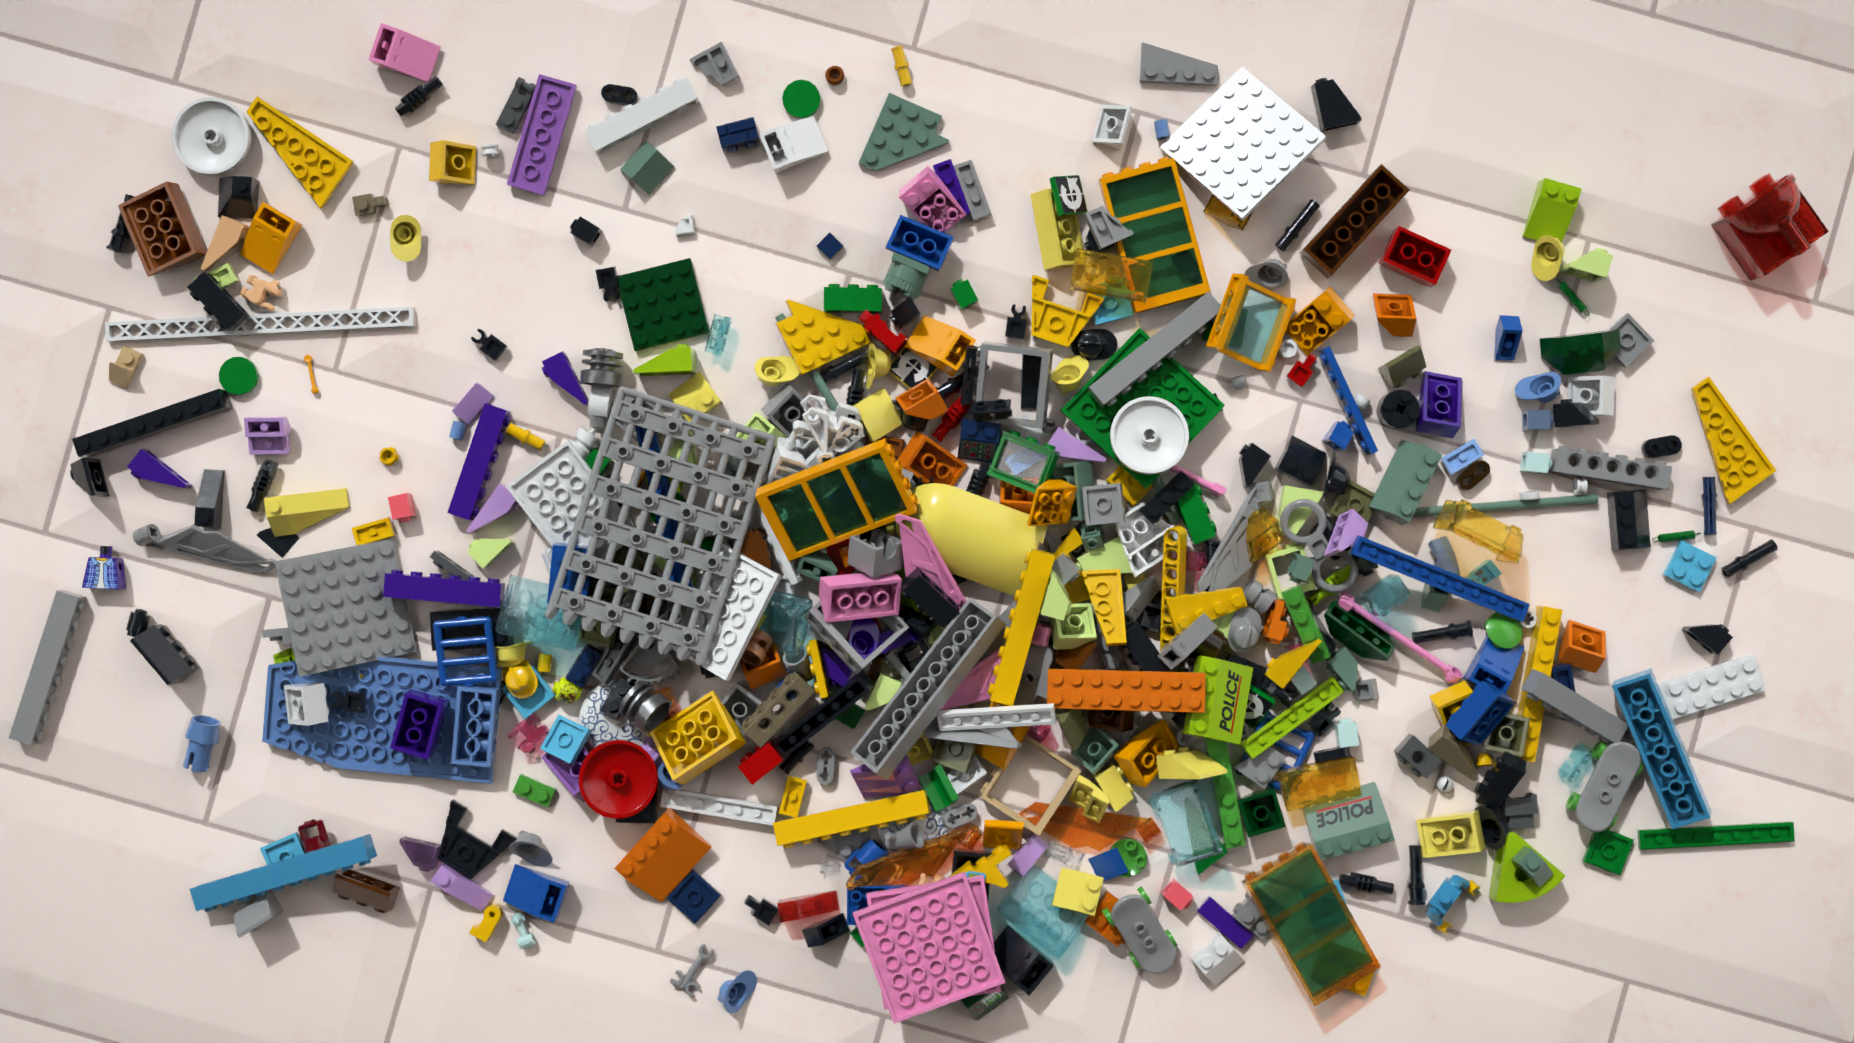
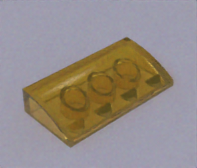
[1070,248,1153,303]
[1277,755,1361,811]

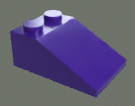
[1415,371,1462,438]

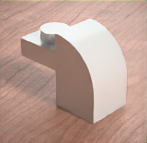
[588,383,613,428]

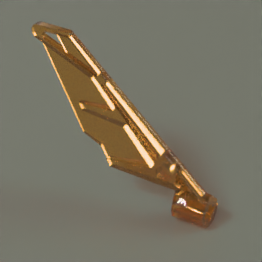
[1018,802,1162,851]
[845,823,983,890]

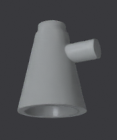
[783,645,813,682]
[885,822,924,850]

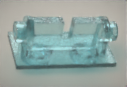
[705,314,732,356]
[1558,743,1592,783]

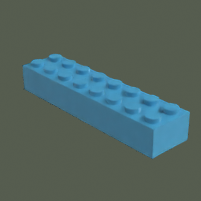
[1612,668,1712,829]

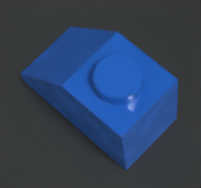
[1494,315,1523,361]
[1322,421,1354,452]

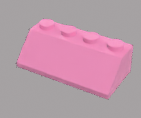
[819,572,902,623]

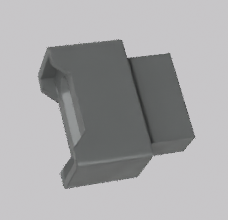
[1501,793,1538,829]

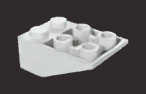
[759,116,829,174]

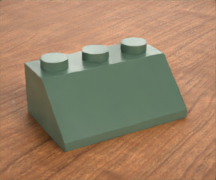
[1050,461,1094,522]

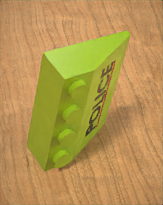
[1183,656,1253,745]

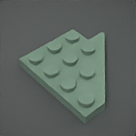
[858,93,949,172]

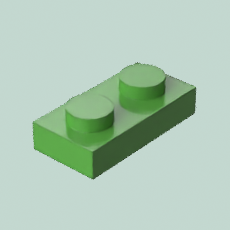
[512,774,556,808]

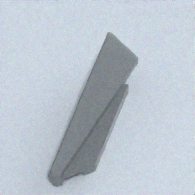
[924,717,1022,749]

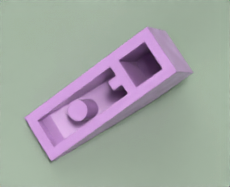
[1047,427,1107,463]
[466,483,520,533]
[1324,509,1368,558]
[430,864,493,911]

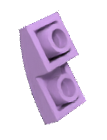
[1007,833,1048,877]

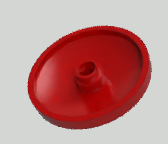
[578,740,658,819]

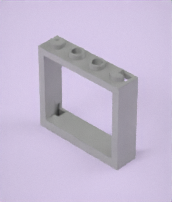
[974,341,1054,429]
[803,571,909,675]

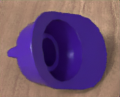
[848,618,879,660]

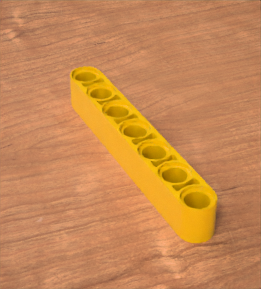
[1160,526,1187,651]

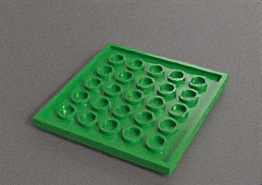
[1060,328,1225,490]

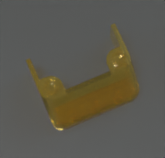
[1432,499,1524,564]

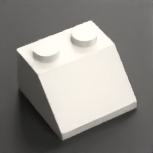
[1567,376,1615,416]
[284,682,329,726]
[1190,931,1244,985]

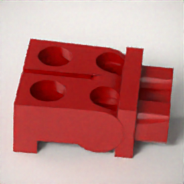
[859,310,908,356]

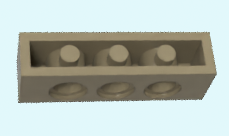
[741,671,815,748]

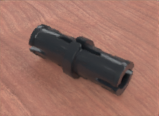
[779,740,815,774]

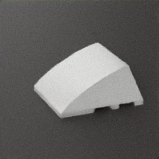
[1114,502,1191,578]

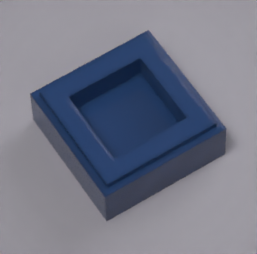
[817,232,844,260]

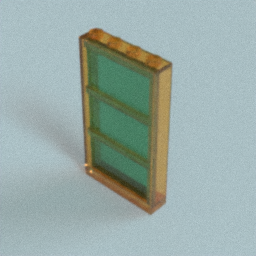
[1241,842,1381,1006]

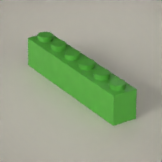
[1203,738,1245,849]

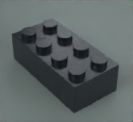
[430,607,514,651]

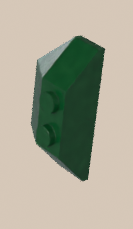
[1539,329,1621,375]
[1324,600,1396,661]

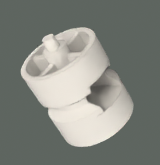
[571,427,601,461]

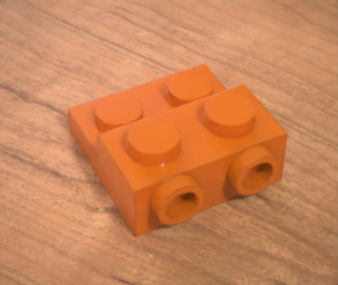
[1261,599,1289,645]
[1084,890,1126,947]

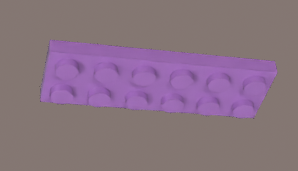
[507,74,577,196]

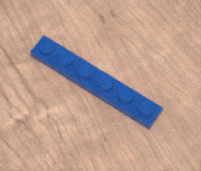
[1319,346,1378,455]

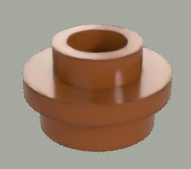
[825,66,844,85]

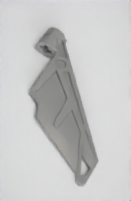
[1197,480,1274,592]
[133,524,276,574]

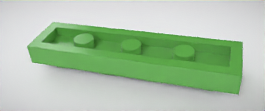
[1281,585,1331,664]

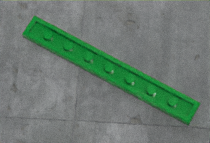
[1637,821,1795,850]

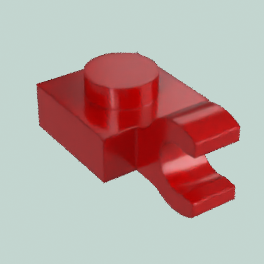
[1286,353,1317,387]

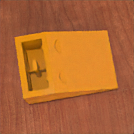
[240,202,303,274]
[1286,286,1355,355]
[904,315,976,377]
[1027,479,1077,526]

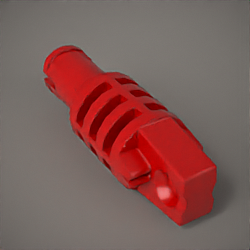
[931,397,973,442]

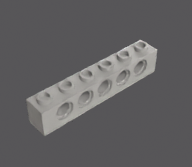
[1548,446,1672,490]

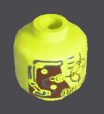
[552,677,582,704]

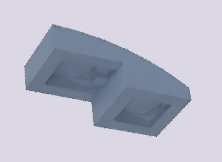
[1428,536,1460,575]

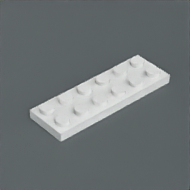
[1657,653,1765,719]

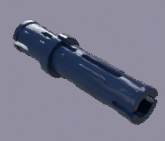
[1701,477,1717,535]

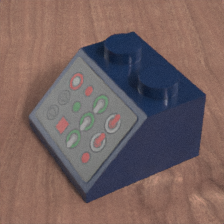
[957,419,1001,463]

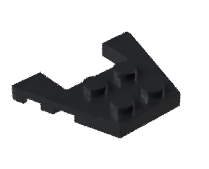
[438,799,517,879]

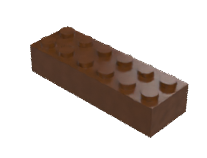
[1299,164,1410,279]

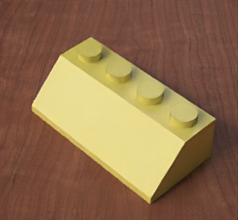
[1030,189,1086,270]

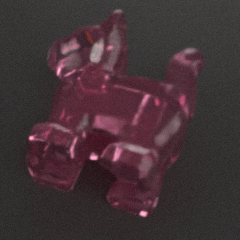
[507,713,550,754]

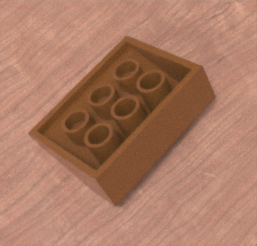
[118,181,207,277]

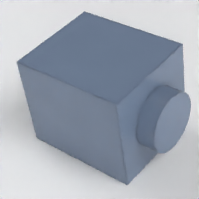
[1522,410,1553,431]

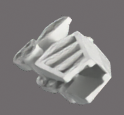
[764,394,863,494]

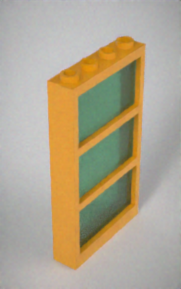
[1098,157,1211,314]
[755,438,919,561]

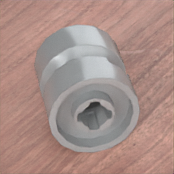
[1243,579,1277,615]

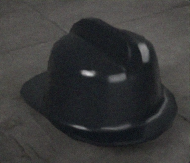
[1071,329,1117,360]
[891,400,929,432]
[1323,451,1350,496]
[1474,806,1510,850]

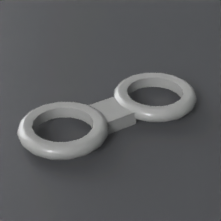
[1280,499,1358,593]

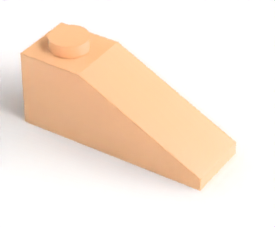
[200,215,248,271]

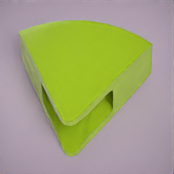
[1489,832,1566,903]

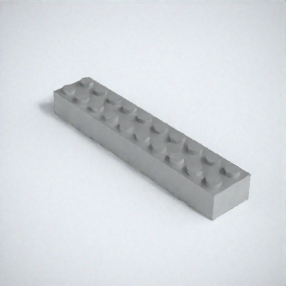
[850,597,1006,780]

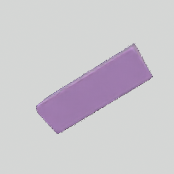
[452,382,494,425]

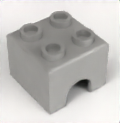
[848,529,903,579]

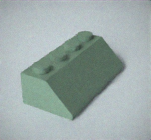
[1369,440,1442,525]

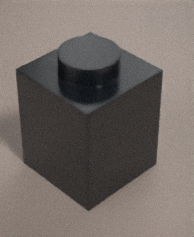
[570,216,602,247]

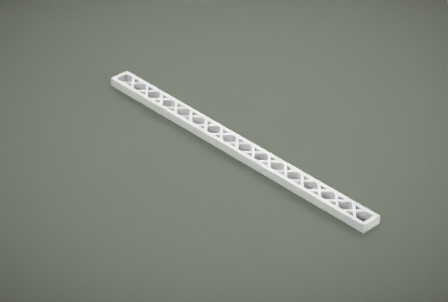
[105,306,415,342]

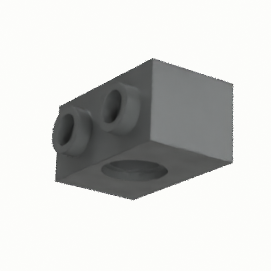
[1394,734,1442,778]

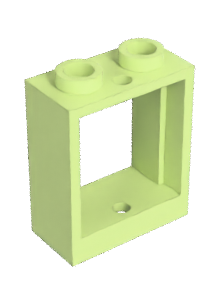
[1263,542,1316,600]

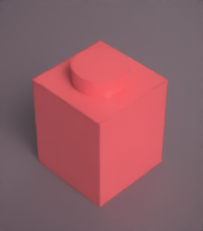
[388,493,416,523]
[1161,878,1193,911]

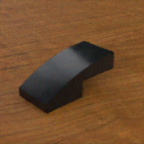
[1140,591,1162,633]

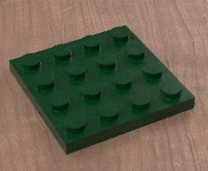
[617,258,710,352]

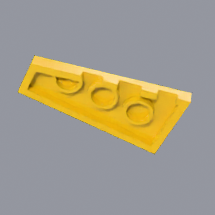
[1081,569,1127,646]
[1164,587,1248,634]

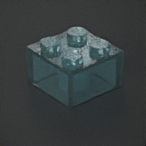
[1358,574,1411,617]

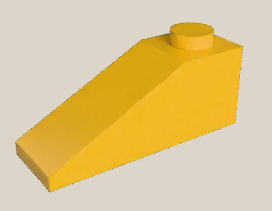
[1265,639,1322,689]

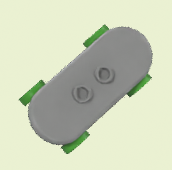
[1566,741,1643,832]
[1102,886,1178,974]

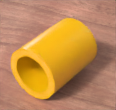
[537,653,552,672]

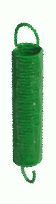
[1556,278,1590,316]
[1652,530,1701,542]

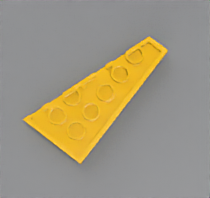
[246,96,354,209]
[1691,377,1777,504]

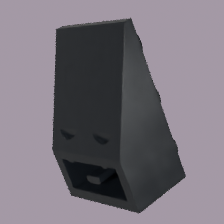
[994,925,1054,996]

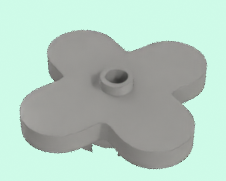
[1013,644,1054,706]

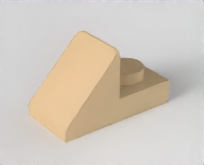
[109,345,143,389]

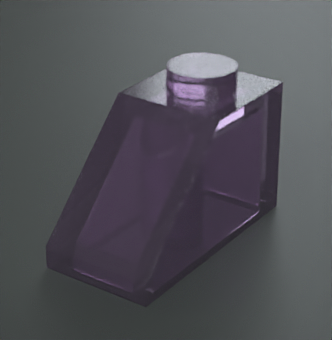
[399,836,441,872]

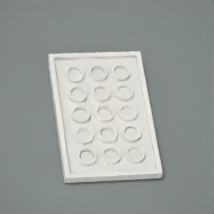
[506,440,636,560]
[671,543,782,681]

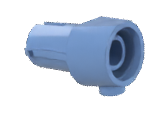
[183,715,220,772]

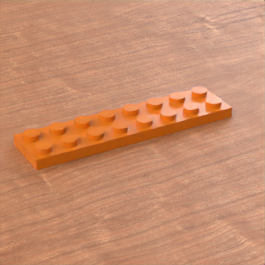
[1047,669,1206,713]

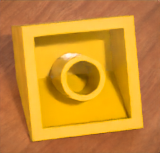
[429,140,476,185]

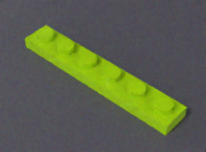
[1240,676,1344,759]

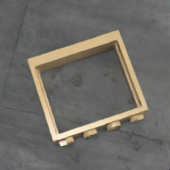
[980,733,1082,836]

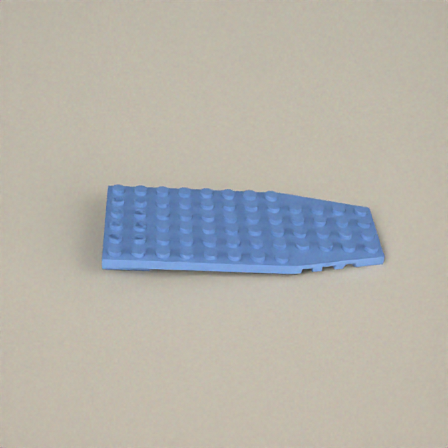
[262,657,503,784]

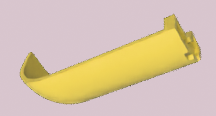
[896,483,1048,596]

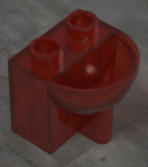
[1711,173,1829,281]

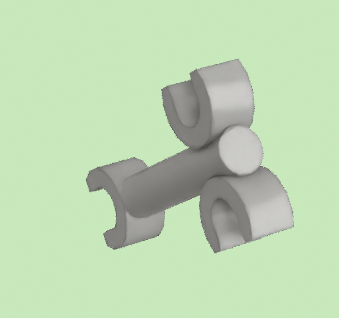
[670,943,714,996]

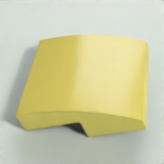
[853,388,902,442]
[1068,775,1110,823]

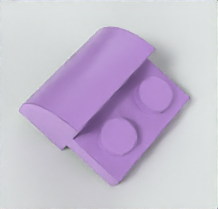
[244,417,291,455]

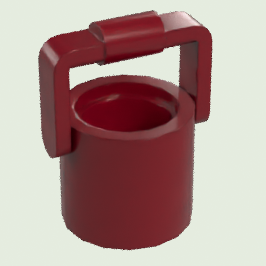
[298,819,331,853]

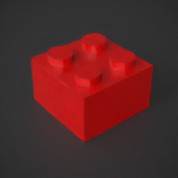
[738,739,784,785]

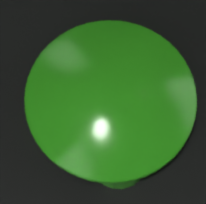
[1484,612,1522,649]
[1110,838,1147,877]

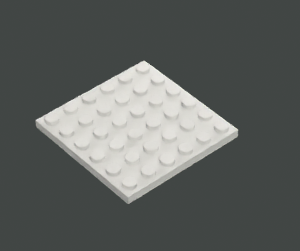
[1160,67,1326,221]

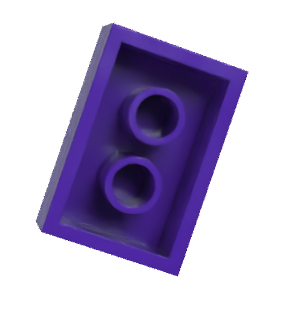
[390,689,449,760]

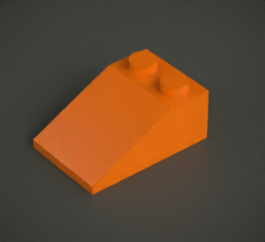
[897,431,968,486]

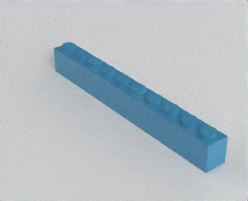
[190,834,377,912]

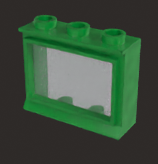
[987,429,1060,493]

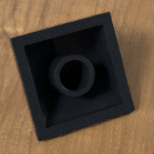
[218,176,259,219]
[70,457,110,497]

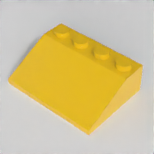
[650,690,747,785]

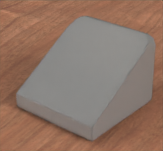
[1354,678,1379,701]

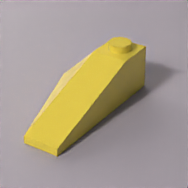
[264,488,349,537]

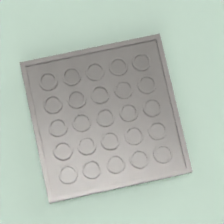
[274,539,417,677]

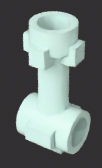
[510,912,536,949]

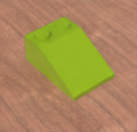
[1522,178,1582,243]
[633,344,696,376]

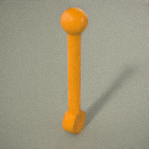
[304,355,319,394]

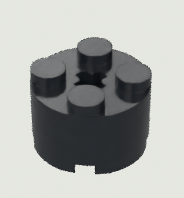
[1376,390,1420,430]

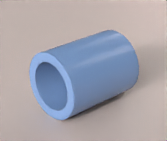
[1154,119,1170,140]
[449,420,466,440]

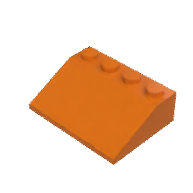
[614,807,712,902]

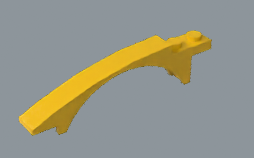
[949,845,1012,888]

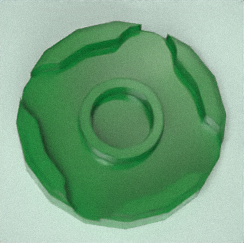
[782,79,821,118]
[219,356,259,395]

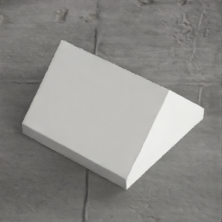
[1092,105,1133,149]

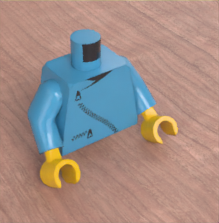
[1426,875,1480,935]

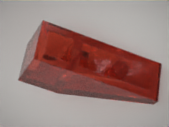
[777,890,839,923]

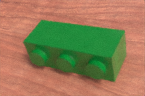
[824,284,882,313]
[1176,482,1217,545]

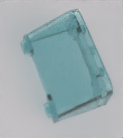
[759,590,813,657]
[1149,779,1223,868]

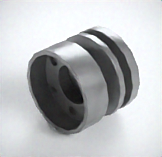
[580,348,624,387]
[619,681,671,733]

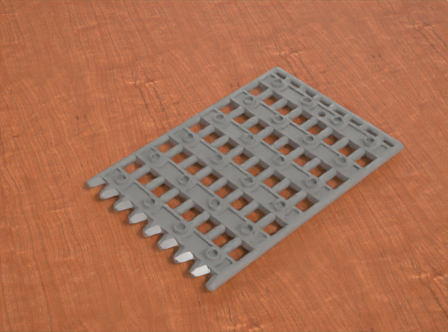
[545,386,776,666]

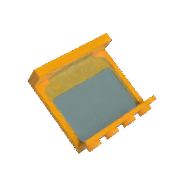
[1206,273,1297,372]

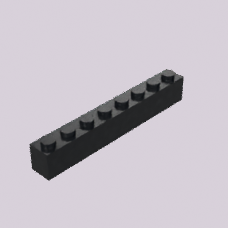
[72,389,233,458]

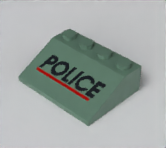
[1300,782,1395,861]

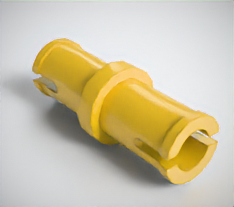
[891,45,912,87]
[506,422,546,451]

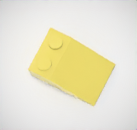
[1156,746,1228,779]
[1416,810,1485,858]

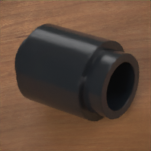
[126,609,150,637]

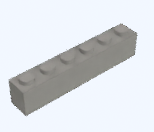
[1521,669,1628,745]

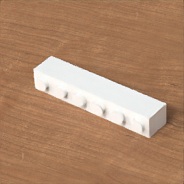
[585,77,700,155]

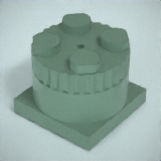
[883,252,930,301]

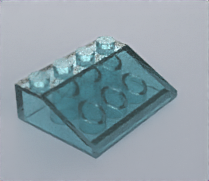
[495,574,582,651]
[997,864,1088,959]

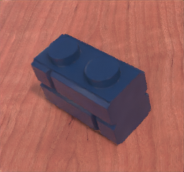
[716,117,760,153]
[565,644,603,688]

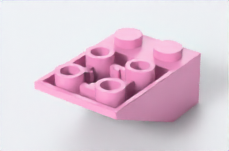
[368,23,441,82]
[899,166,966,233]

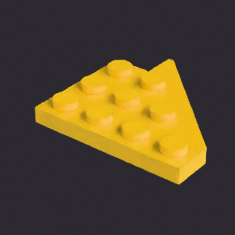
[776,299,871,375]

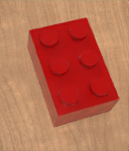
[1378,226,1452,288]

